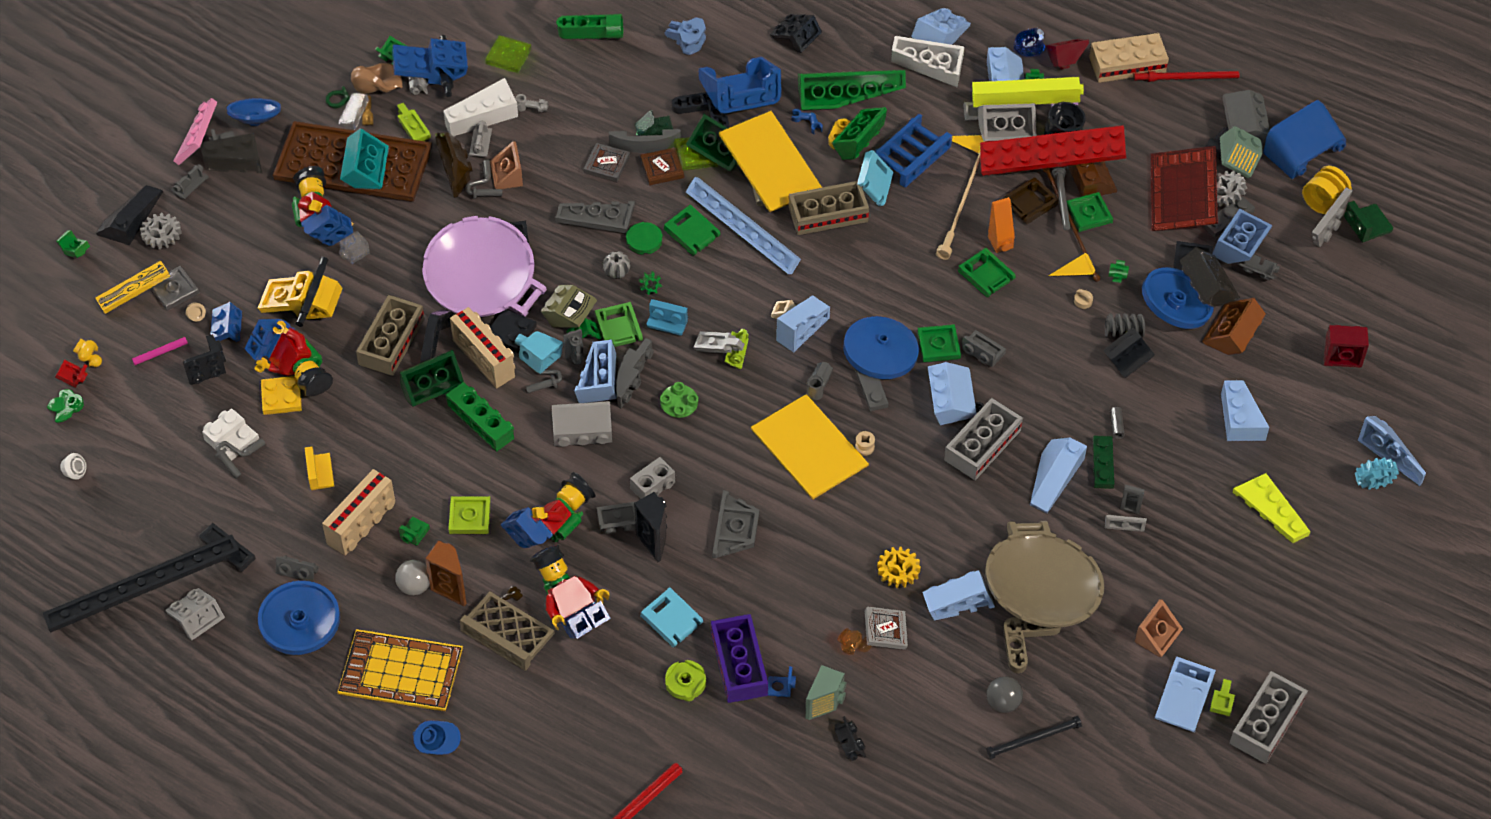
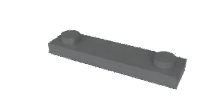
[854,368,889,411]

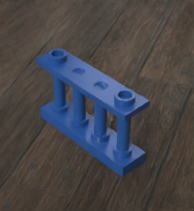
[874,114,952,188]

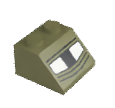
[541,285,597,327]

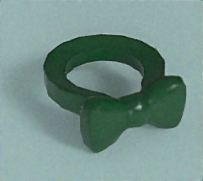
[326,86,351,109]

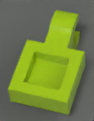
[1210,679,1235,716]

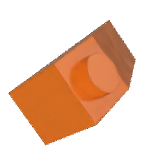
[988,197,1015,253]

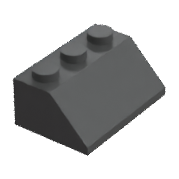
[1222,90,1270,143]

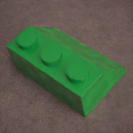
[832,107,887,160]

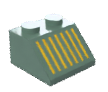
[1220,126,1262,179]
[805,665,847,720]

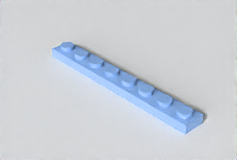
[686,177,801,274]

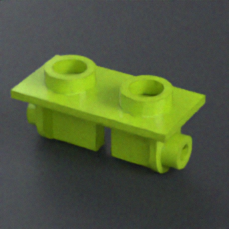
[724,329,749,369]

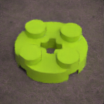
[666,660,706,702]

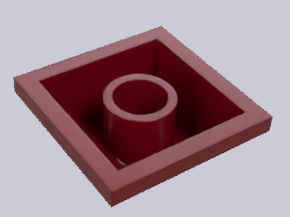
[1045,39,1089,69]

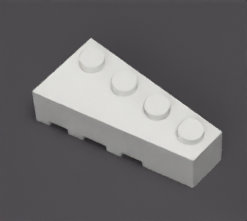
[891,36,964,87]
[444,78,518,136]

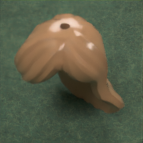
[351,63,403,94]

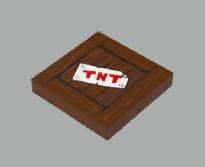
[640,148,684,185]

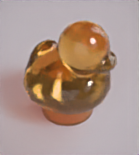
[837,628,871,655]

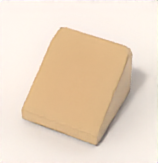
[771,300,796,319]

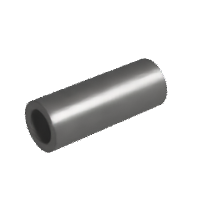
[1110,407,1125,439]

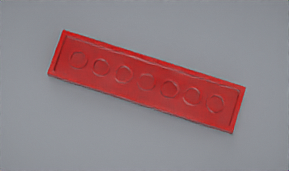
[980,125,1127,176]

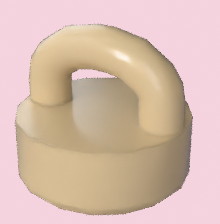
[1074,289,1093,309]
[185,302,206,322]

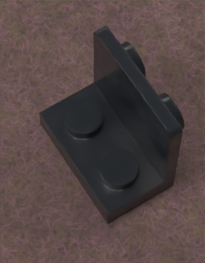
[770,14,822,53]

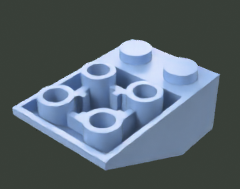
[912,8,971,45]
[1155,657,1216,732]

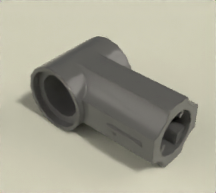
[806,361,833,400]

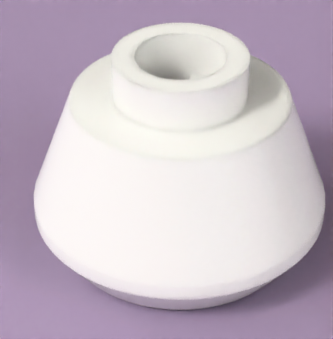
[60,453,86,480]

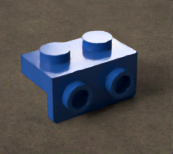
[210,302,242,342]

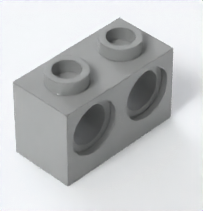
[630,457,675,499]

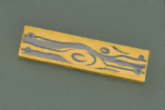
[96,261,171,314]

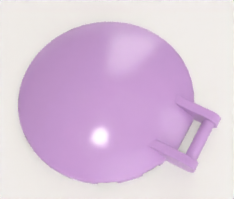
[422,216,547,317]

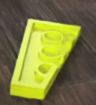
[1232,473,1310,543]

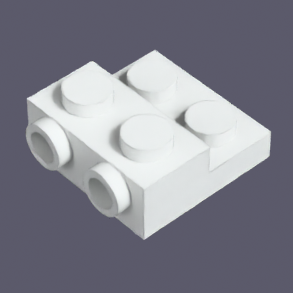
[202,408,259,461]

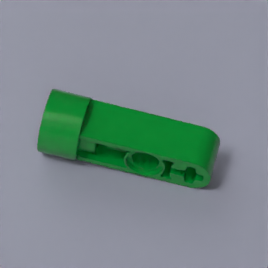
[556,14,623,39]

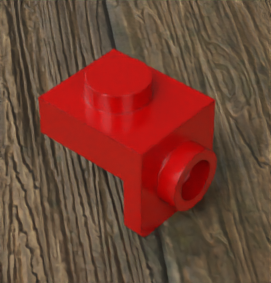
[55,359,88,388]

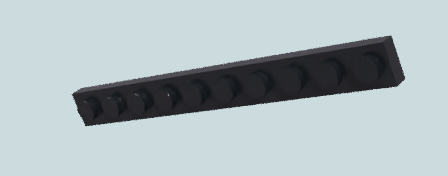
[42,534,240,633]

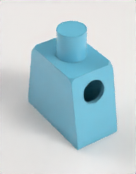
[515,331,563,374]

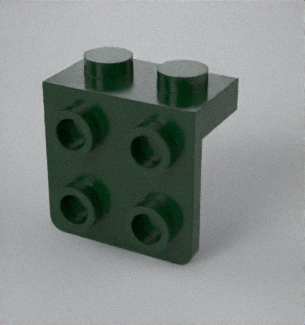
[1344,201,1393,243]

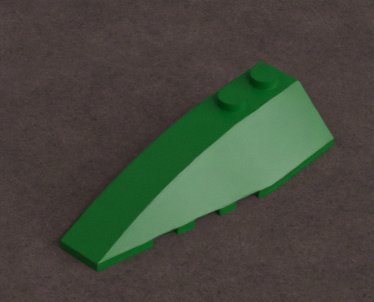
[798,70,906,110]

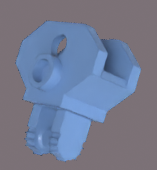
[665,17,706,55]

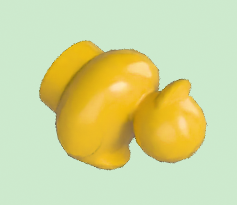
[73,339,102,367]

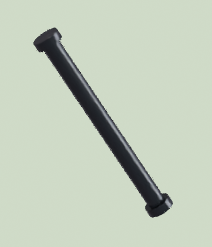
[986,716,1082,759]

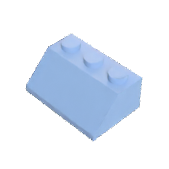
[987,47,1024,81]
[928,362,977,425]

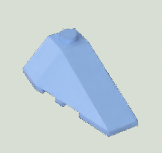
[1358,416,1426,486]
[1030,438,1087,514]

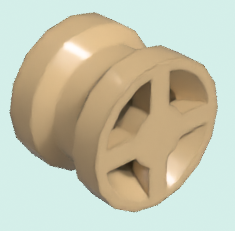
[855,431,875,456]

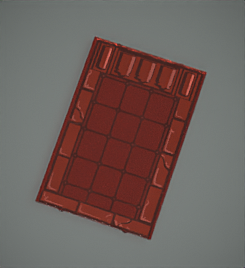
[1151,146,1218,231]

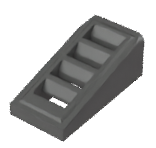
[1120,485,1145,514]

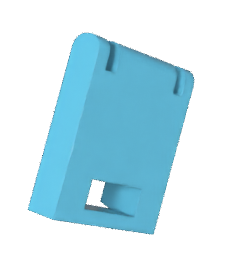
[857,150,893,206]
[641,588,703,647]

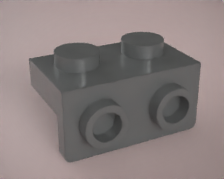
[962,330,1006,367]
[597,502,636,534]

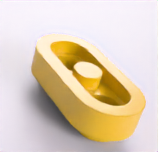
[828,119,850,149]

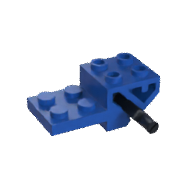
[392,35,468,97]

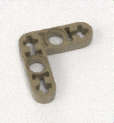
[1003,617,1061,673]

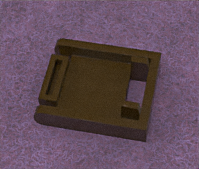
[1003,177,1059,224]

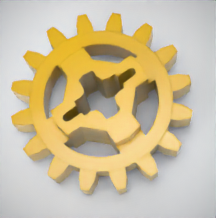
[877,546,921,588]

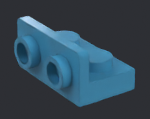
[647,299,688,335]

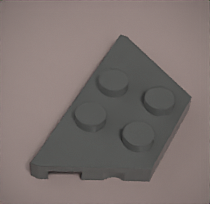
[712,490,760,558]

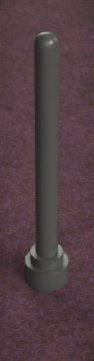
[1051,166,1070,231]

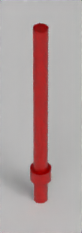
[1134,71,1239,82]

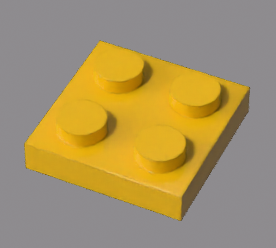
[261,376,302,415]

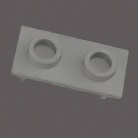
[408,77,428,95]
[469,121,492,157]

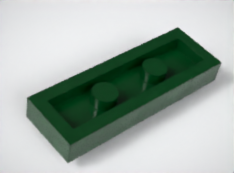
[1092,436,1115,489]

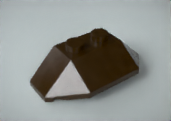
[435,132,472,198]

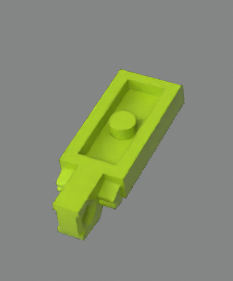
[397,103,431,141]

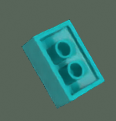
[340,129,389,189]

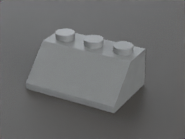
[978,104,1036,141]
[552,401,612,447]

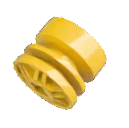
[1302,165,1352,214]

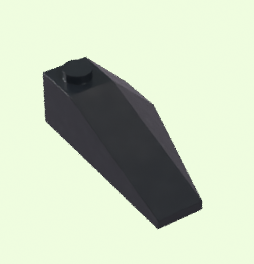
[96,185,163,245]

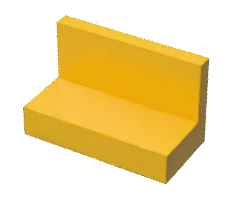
[305,447,334,490]

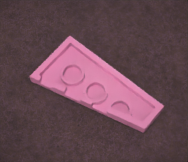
[174,98,217,165]

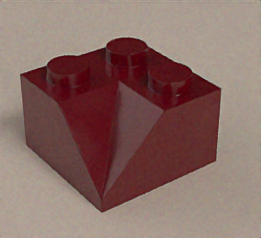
[1324,325,1369,368]

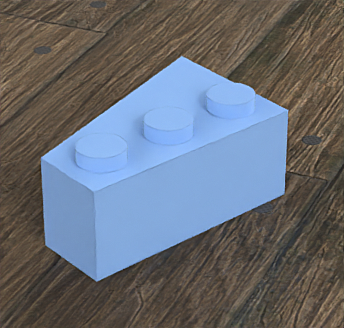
[776,295,830,353]
[574,340,616,403]
[1221,380,1269,441]
[923,570,995,621]

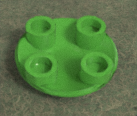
[660,382,698,418]

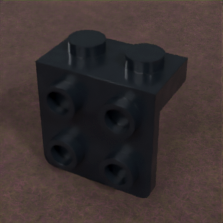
[183,334,226,385]

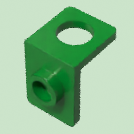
[566,318,602,339]

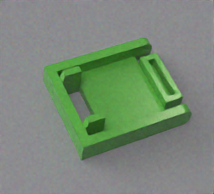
[595,302,643,347]

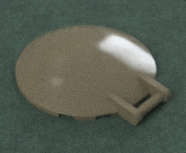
[985,521,1104,628]

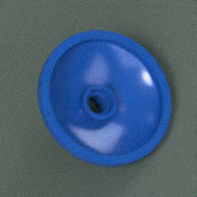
[227,98,281,126]

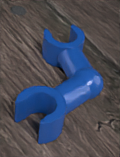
[792,109,823,134]

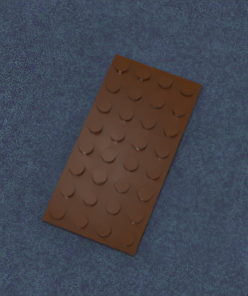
[273,121,432,202]

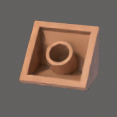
[490,141,523,189]
[1135,600,1183,657]

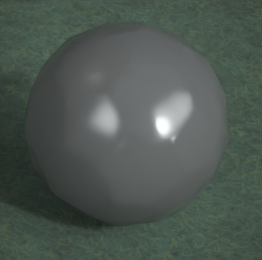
[987,676,1023,713]

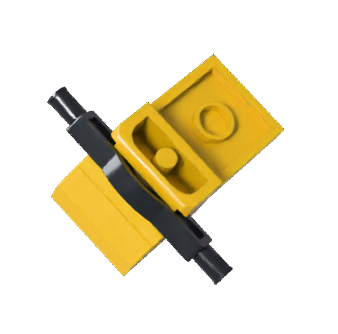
[258,257,343,327]

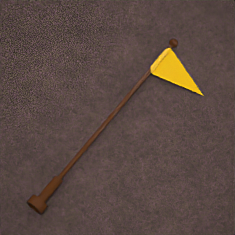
[1043,168,1100,282]

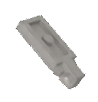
[693,331,745,353]

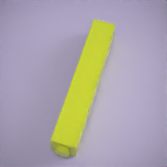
[972,77,1084,107]

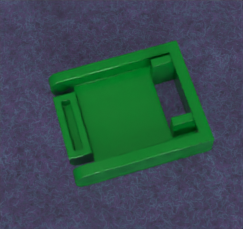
[664,204,721,256]
[958,248,1016,298]

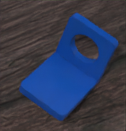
[768,666,796,697]

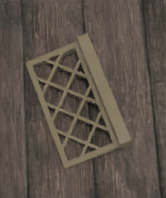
[460,592,555,671]

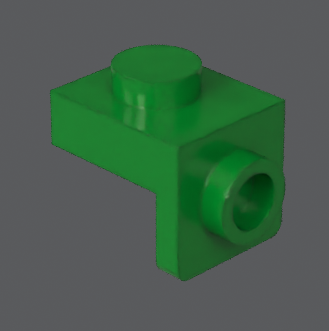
[57,230,90,258]

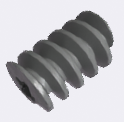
[1105,313,1145,337]

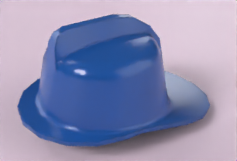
[413,721,461,755]

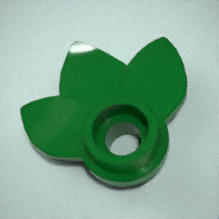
[47,389,84,423]

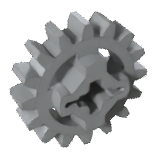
[1215,171,1247,207]
[140,213,182,249]

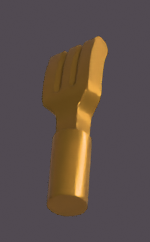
[362,95,373,126]

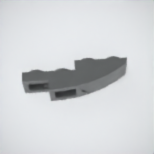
[616,338,654,408]

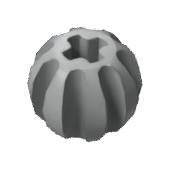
[603,251,630,279]

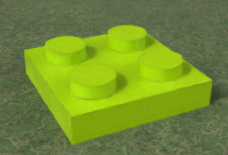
[449,496,491,534]

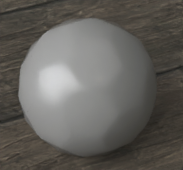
[395,560,430,596]

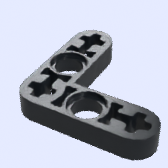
[672,92,729,128]
[420,309,453,363]

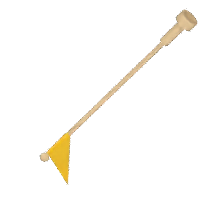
[936,135,987,260]

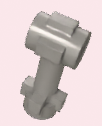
[515,94,548,112]

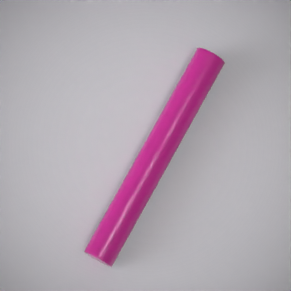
[132,337,188,365]

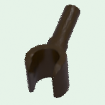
[494,586,523,606]

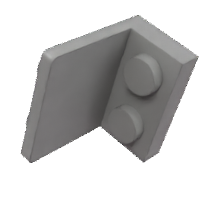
[166,588,225,640]

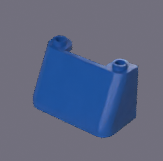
[698,57,781,113]
[1263,100,1346,179]

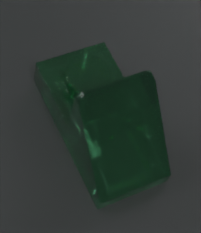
[635,110,673,136]

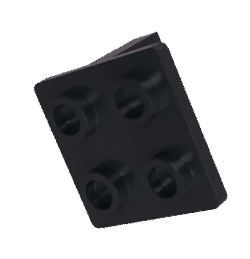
[1104,328,1155,378]

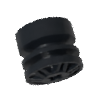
[1043,102,1086,135]

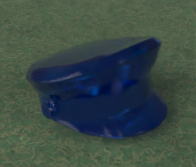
[1014,28,1045,57]

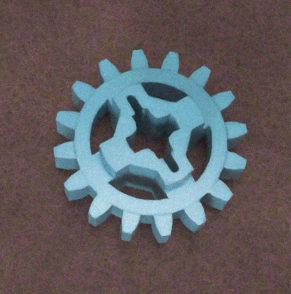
[1355,457,1399,490]

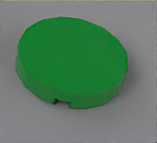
[626,222,663,254]

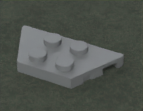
[1311,187,1352,247]

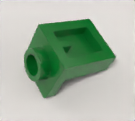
[399,517,430,546]

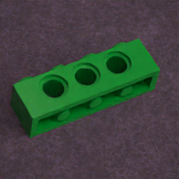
[446,382,514,452]

